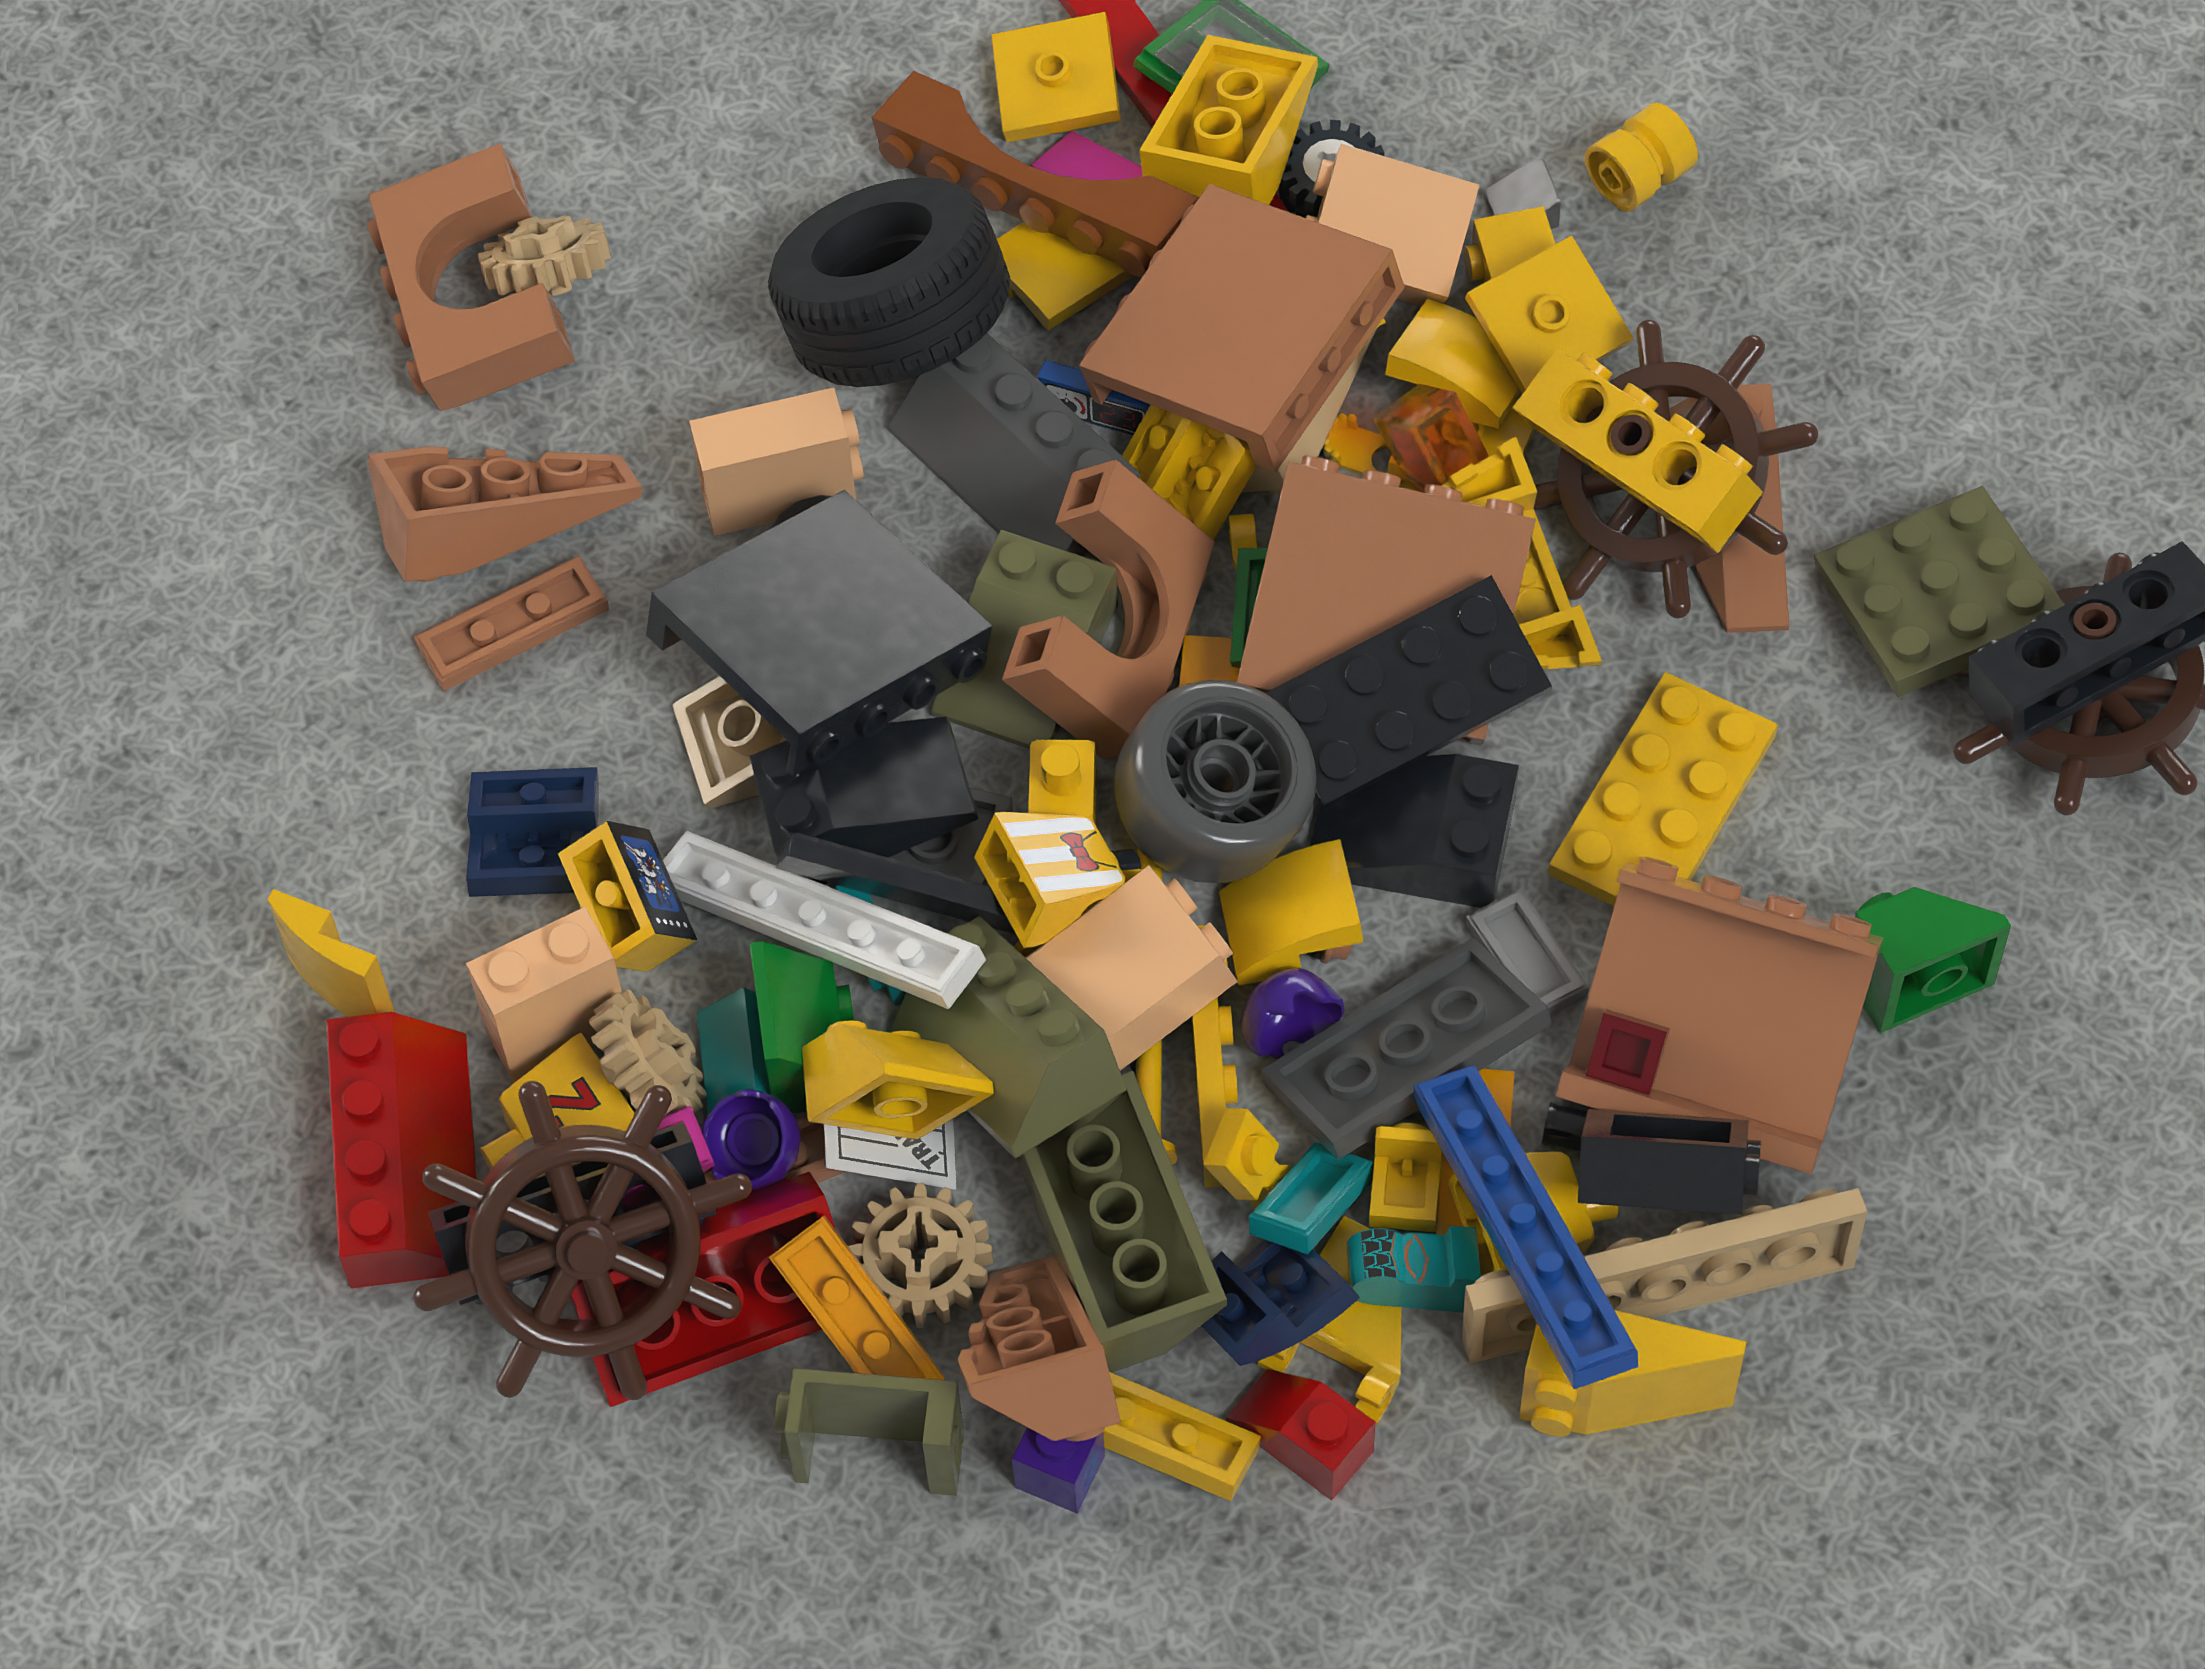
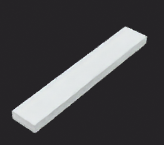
[663,831,986,1009]

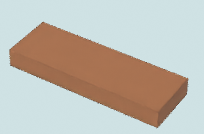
[414,556,609,691]

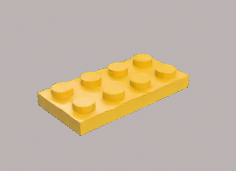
[1548,672,1778,906]

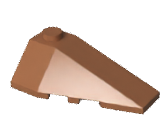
[1669,384,1789,633]
[368,446,642,582]
[958,1255,1121,1441]

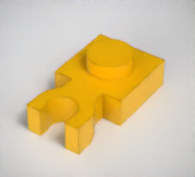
[1203,1108,1292,1210]

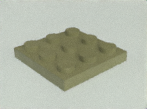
[1814,486,2065,697]

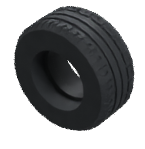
[768,177,1011,387]

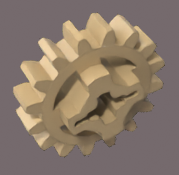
[478,215,611,296]
[589,990,707,1116]
[848,1183,993,1328]

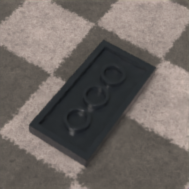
[1265,575,1552,809]

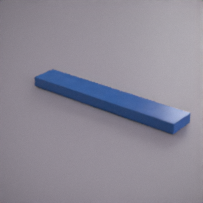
[1413,1064,1638,1389]

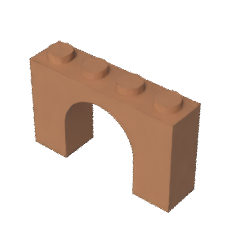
[367,143,575,411]
[1002,459,1215,759]

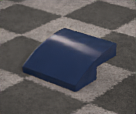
[466,767,599,897]
[1201,1240,1360,1366]

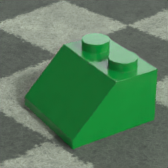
[1855,887,2011,1033]
[749,941,854,1113]

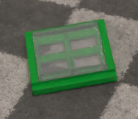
[1133,0,1330,94]

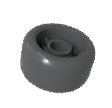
[1114,680,1317,883]

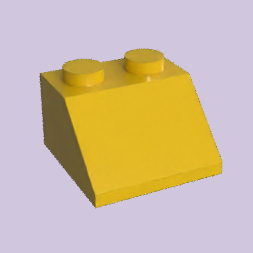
[802,1020,994,1139]

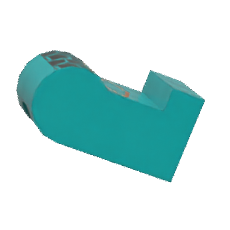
[1347,1226,1481,1313]

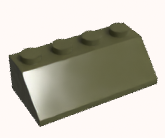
[890,916,1127,1158]
[1016,1071,1227,1373]

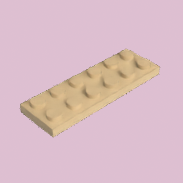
[1461,1188,1867,1364]

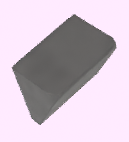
[1484,158,1561,229]

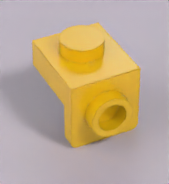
[1369,1123,1442,1233]

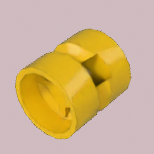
[1585,102,1698,212]

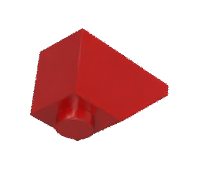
[1225,1369,1376,1501]

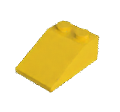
[1139,35,1318,205]
[1519,1310,1747,1437]

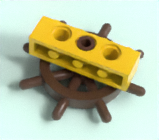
[1512,320,1819,619]

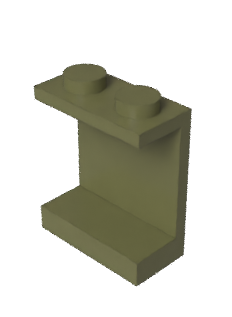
[775,1368,964,1496]

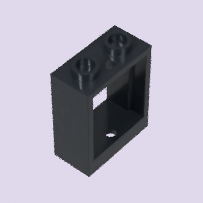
[1578,1109,1761,1215]

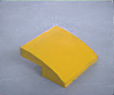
[997,222,1134,331]
[1385,299,1521,429]
[1122,405,1257,540]
[1219,839,1363,986]
[267,889,395,1017]

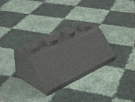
[888,333,1140,556]

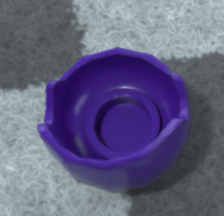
[1240,968,1345,1059]
[702,1089,801,1190]

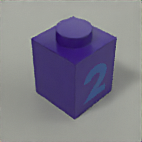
[1012,1427,1105,1514]

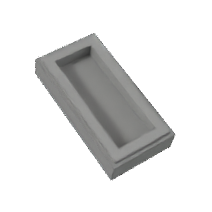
[1465,888,1589,1015]

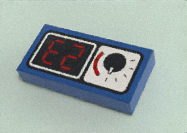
[1037,360,1151,435]

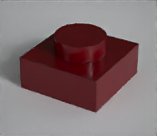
[1586,1009,1670,1095]

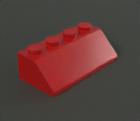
[326,1012,477,1288]
[570,1171,836,1407]

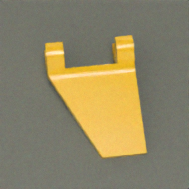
[1257,1216,1402,1426]

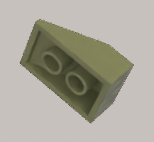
[931,530,1118,749]

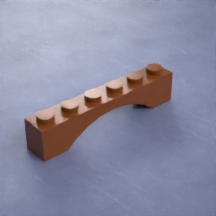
[871,70,1199,277]

